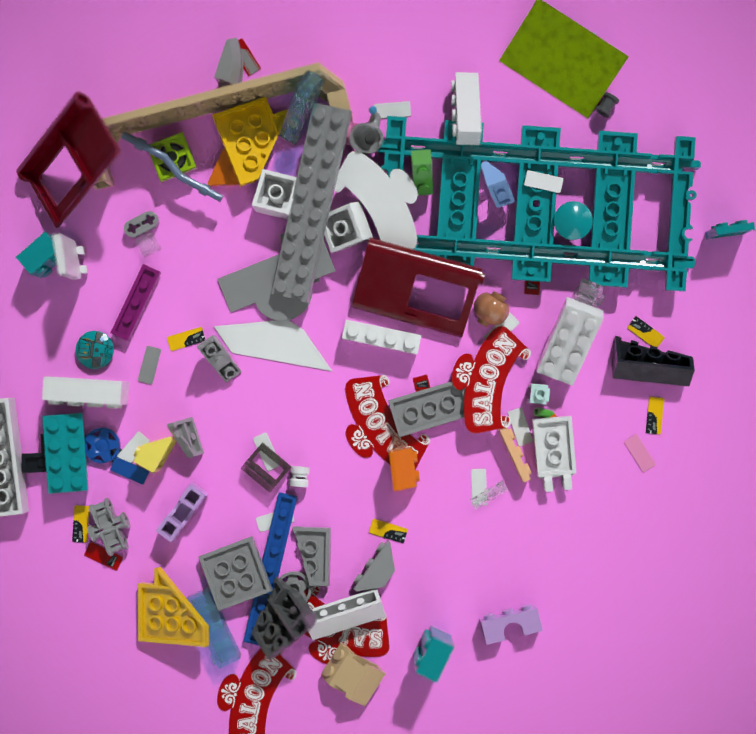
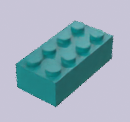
[42,413,89,494]

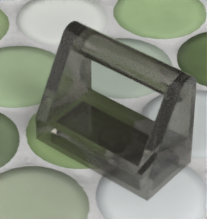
[241,442,291,493]

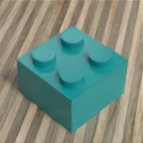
[15,232,57,278]

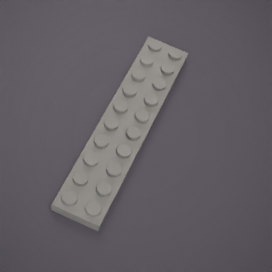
[272,103,352,303]

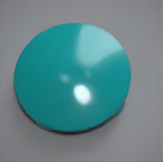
[553,201,593,241]

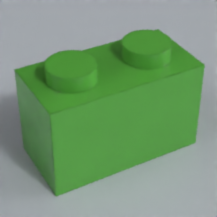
[411,149,433,196]

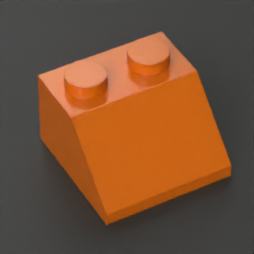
[389,447,420,491]

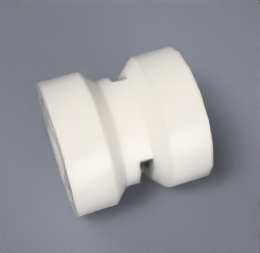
[289,466,310,487]

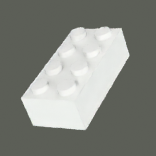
[537,297,603,386]
[42,376,130,409]

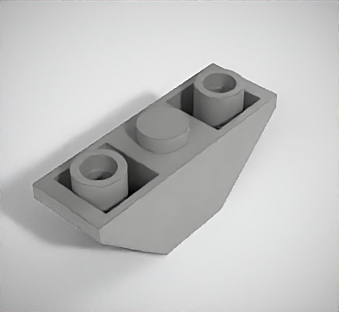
[196,335,242,383]
[353,540,395,591]

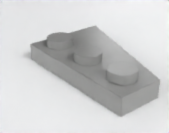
[292,526,331,586]

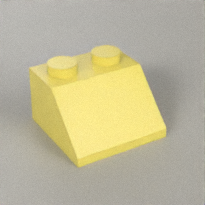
[133,436,177,473]

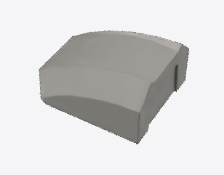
[214,37,243,87]

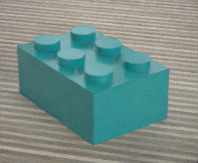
[412,625,454,683]

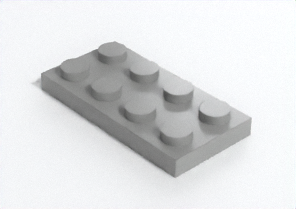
[388,381,465,437]

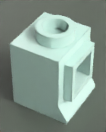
[527,383,550,404]

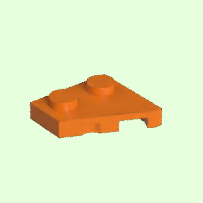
[208,148,239,186]

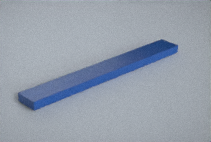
[243,492,298,645]

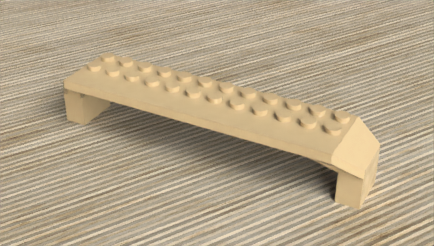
[92,62,353,190]

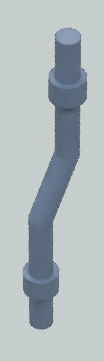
[121,131,223,202]

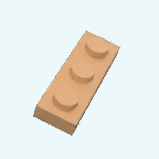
[498,428,532,482]

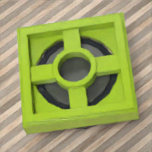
[149,132,197,183]

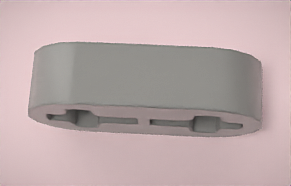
[124,211,160,238]

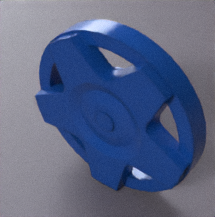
[85,427,121,463]

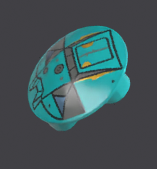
[75,331,114,369]

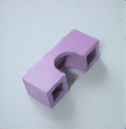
[156,482,209,542]
[480,604,543,645]

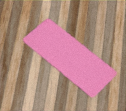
[624,434,656,472]

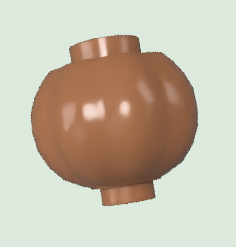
[473,291,509,327]

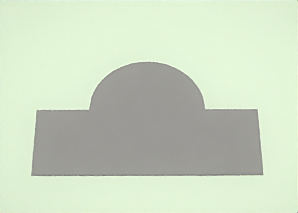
[218,240,336,321]

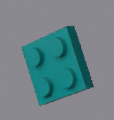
[705,220,755,240]

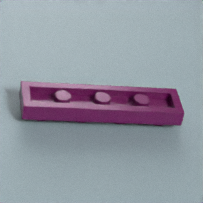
[110,264,162,341]

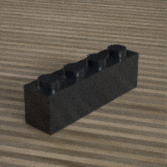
[612,336,695,387]

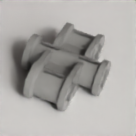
[88,498,131,556]

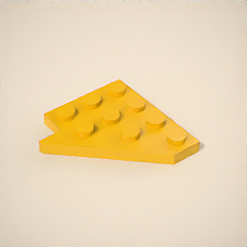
[212,97,289,187]
[138,567,209,647]

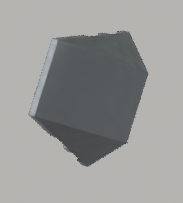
[252,577,317,659]

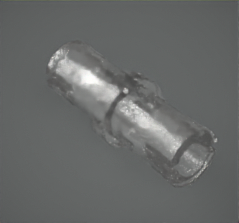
[469,480,509,510]

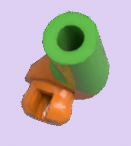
[533,407,556,418]

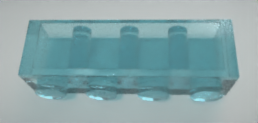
[279,70,325,145]
[187,586,242,669]

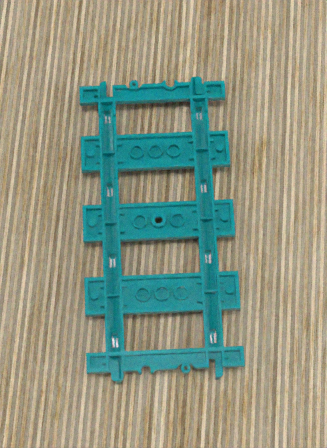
[377,116,701,292]

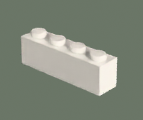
[451,72,482,145]
[342,320,422,355]
[308,588,386,640]

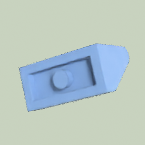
[481,161,515,208]

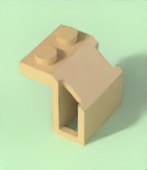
[321,643,386,706]

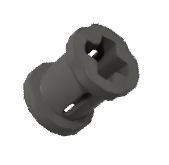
[595,92,619,118]

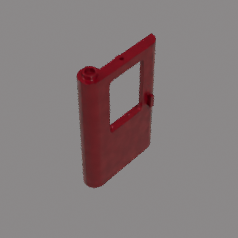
[16,92,120,228]
[352,237,485,338]

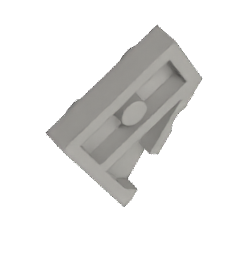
[167,417,204,458]

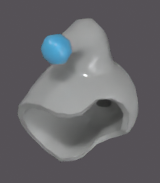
[349,106,384,155]

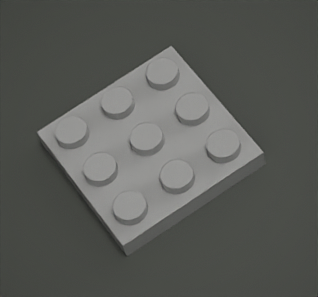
[199,536,273,611]

